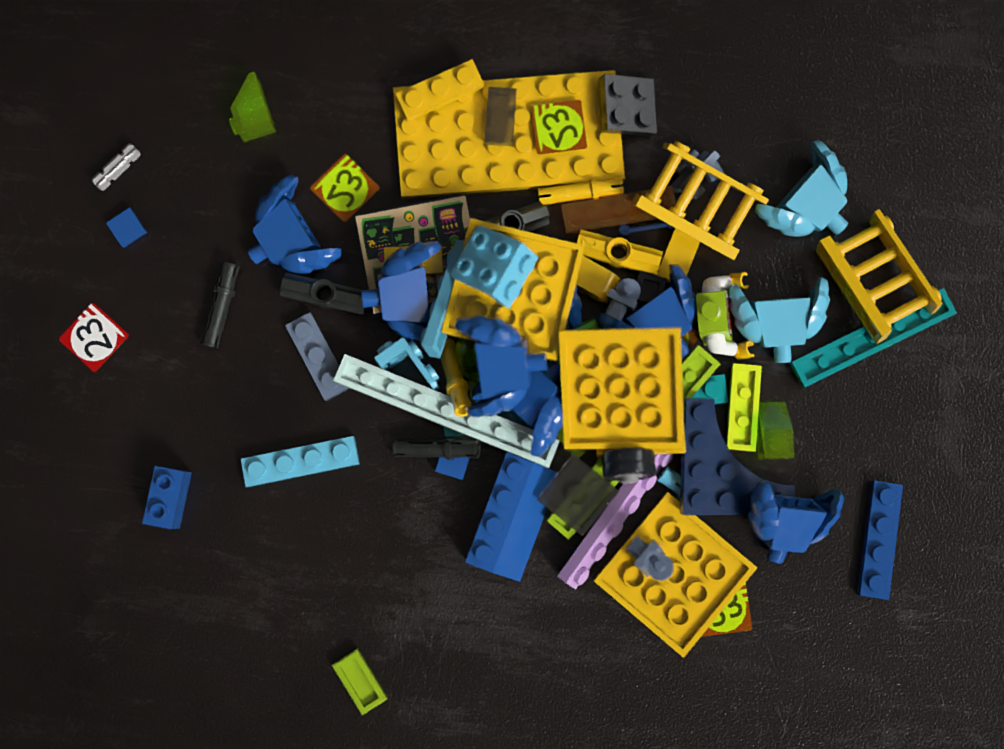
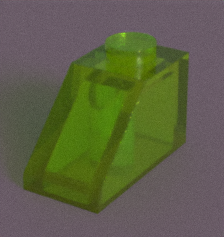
[229,72,276,142]
[757,402,794,460]

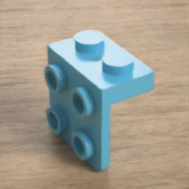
[451,226,538,309]
[375,338,440,391]

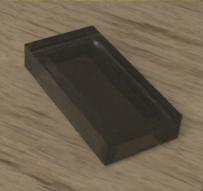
[485,87,517,146]

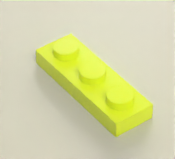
[725,363,762,452]

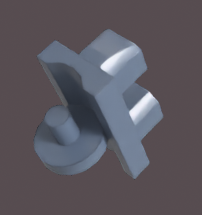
[670,149,723,200]
[605,278,641,322]
[626,536,674,581]

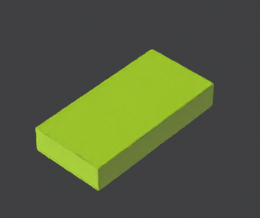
[332,648,388,715]

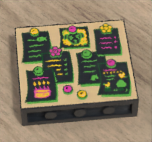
[354,194,471,322]

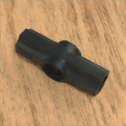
[465,201,550,237]
[280,272,367,316]

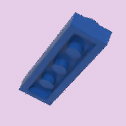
[857,481,903,600]

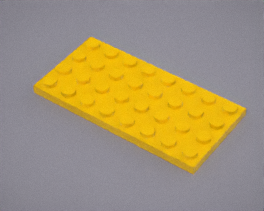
[393,70,625,199]

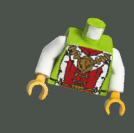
[696,272,754,360]

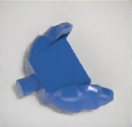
[247,174,341,274]
[361,241,449,341]
[598,264,697,358]
[454,315,547,417]
[471,361,563,457]
[748,480,844,564]

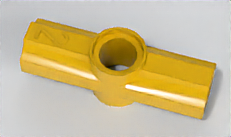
[576,230,663,276]

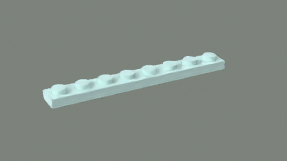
[333,354,559,468]

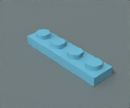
[421,240,464,358]
[241,436,360,487]

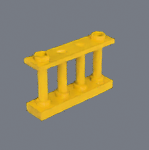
[631,141,769,260]
[816,209,943,344]

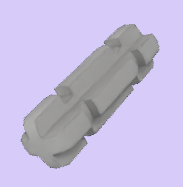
[92,143,141,191]

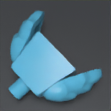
[755,140,848,237]
[729,277,830,363]

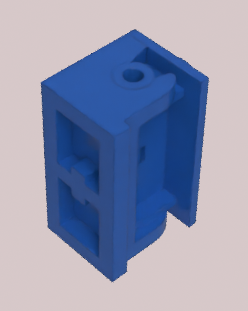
[142,466,192,529]

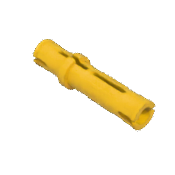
[538,177,624,205]
[441,338,472,417]

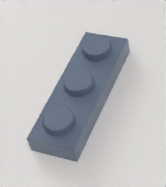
[285,312,350,401]

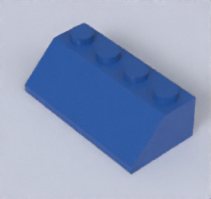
[465,452,560,582]

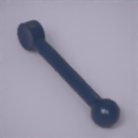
[619,222,674,237]

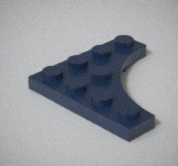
[680,398,795,515]

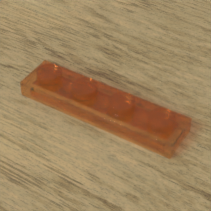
[561,186,676,234]

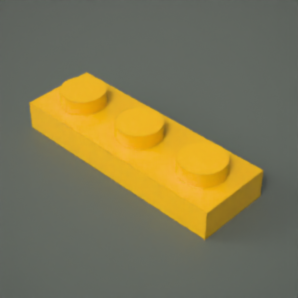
[395,59,484,121]

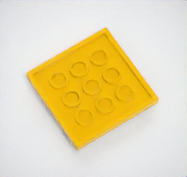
[442,218,585,362]
[559,327,684,449]
[593,492,757,658]

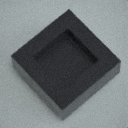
[636,271,667,304]

